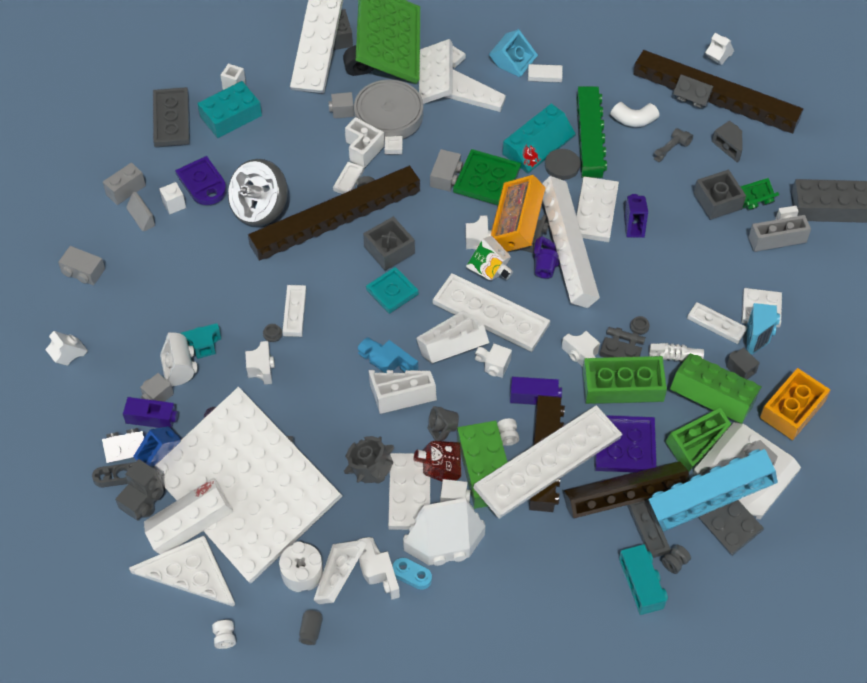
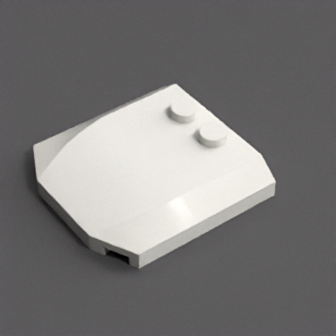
[693,422,801,520]

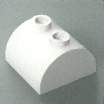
[160,333,197,387]

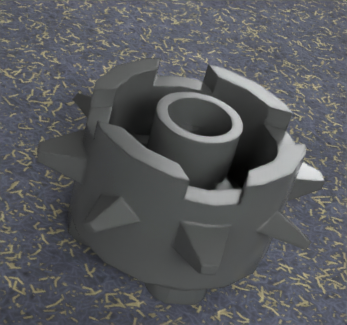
[344,436,395,484]

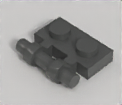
[599,327,646,358]

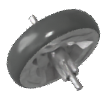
[228,159,288,226]

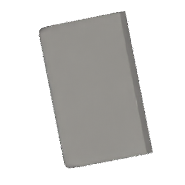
[127,191,155,231]

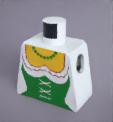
[466,235,513,280]

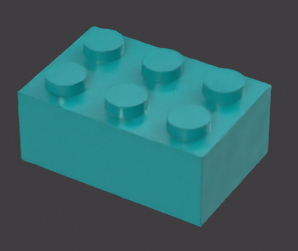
[197,81,262,139]

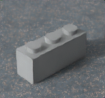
[749,215,811,252]

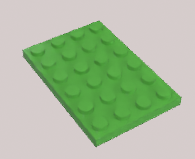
[356,0,420,84]

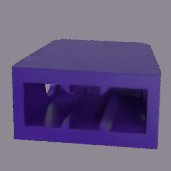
[625,194,648,238]

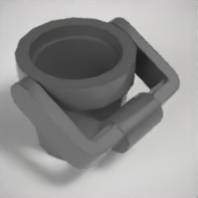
[427,406,459,442]

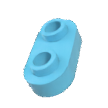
[393,558,432,590]

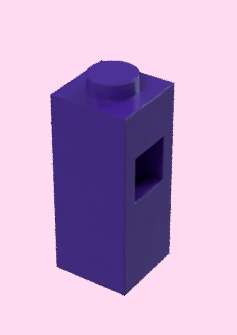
[510,376,562,405]
[123,397,178,429]

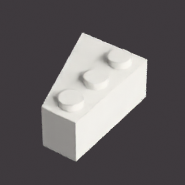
[416,310,489,363]
[368,370,437,414]

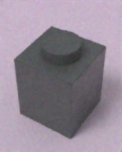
[727,347,760,379]

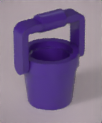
[534,236,560,279]

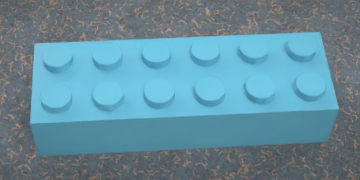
[649,449,778,532]

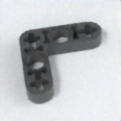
[92,462,155,518]

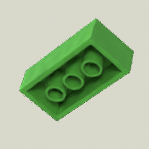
[670,353,762,424]
[583,356,667,404]
[457,420,508,509]

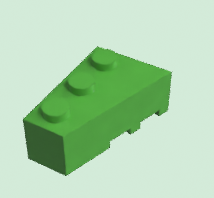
[665,407,731,472]

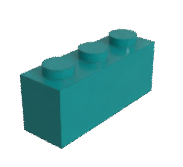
[619,544,668,615]

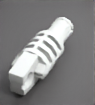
[649,343,704,362]

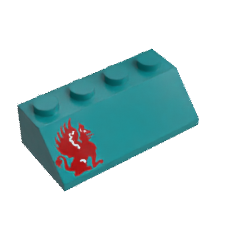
[502,103,576,174]

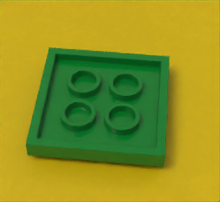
[453,149,521,205]

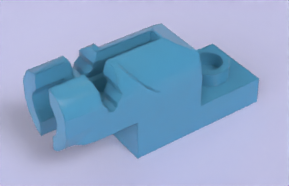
[358,337,418,373]

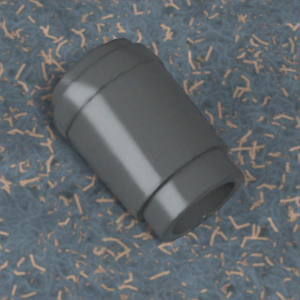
[299,610,323,645]

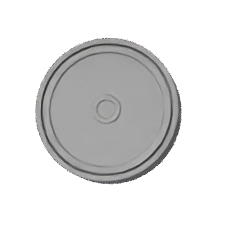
[354,80,423,141]

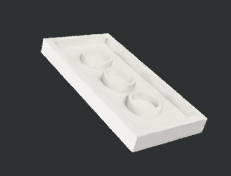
[419,39,453,104]
[576,177,619,242]
[389,453,431,530]

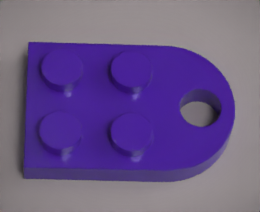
[175,156,226,205]

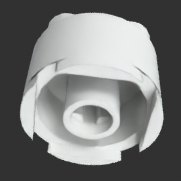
[279,542,323,592]

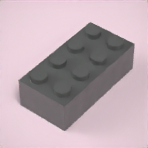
[791,179,867,223]

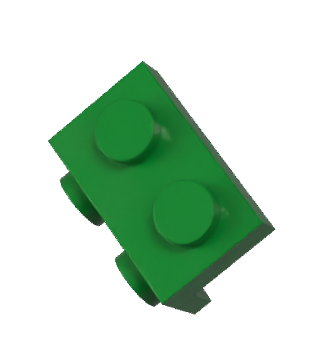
[740,178,779,210]

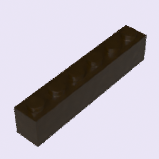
[529,395,565,512]
[564,461,690,519]

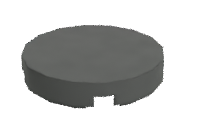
[545,149,581,180]

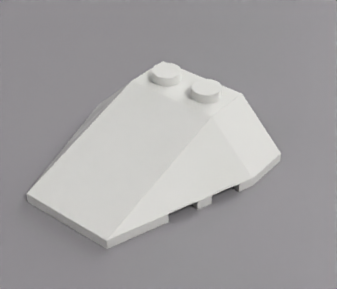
[403,498,485,566]

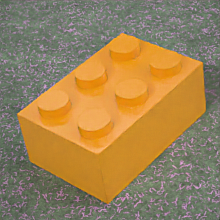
[760,368,830,440]

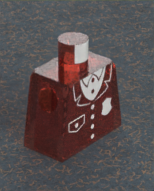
[414,441,461,482]

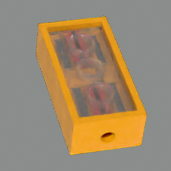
[491,175,545,252]

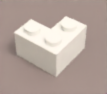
[345,117,384,168]

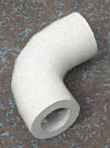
[610,102,659,127]

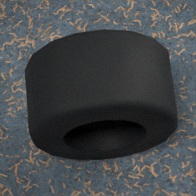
[343,45,374,76]

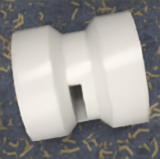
[497,418,519,446]
[212,620,236,649]

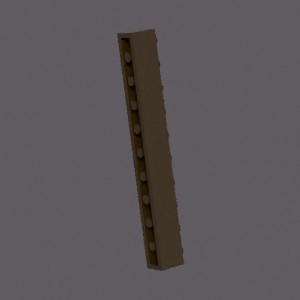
[633,50,804,134]
[248,165,420,261]

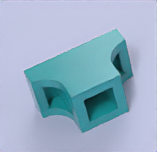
[180,323,221,359]

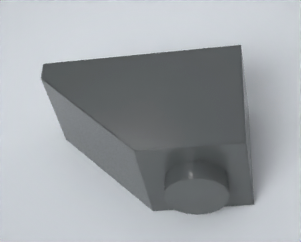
[712,120,743,162]

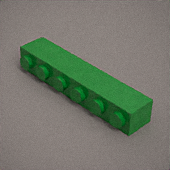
[577,86,607,178]

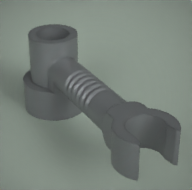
[654,128,693,162]

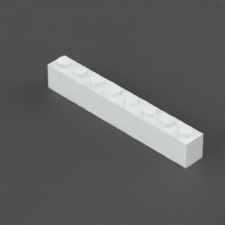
[542,176,600,308]

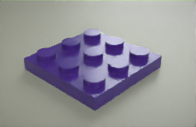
[595,415,657,473]

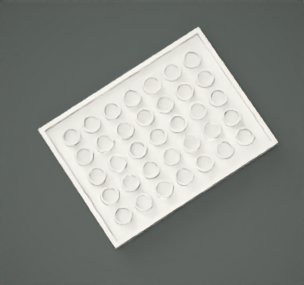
[152,387,342,583]

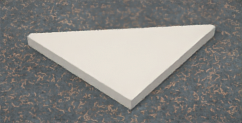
[129,536,235,606]

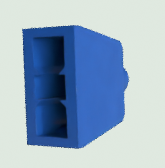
[133,426,181,467]

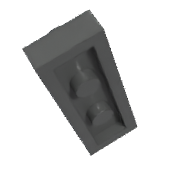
[628,500,671,558]

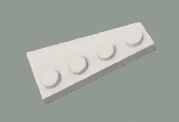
[445,70,506,112]

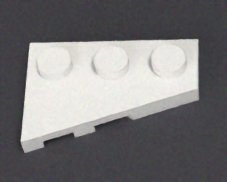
[314,540,367,604]

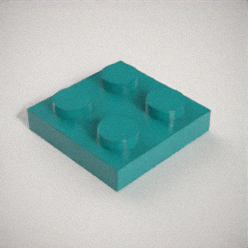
[366,267,419,314]

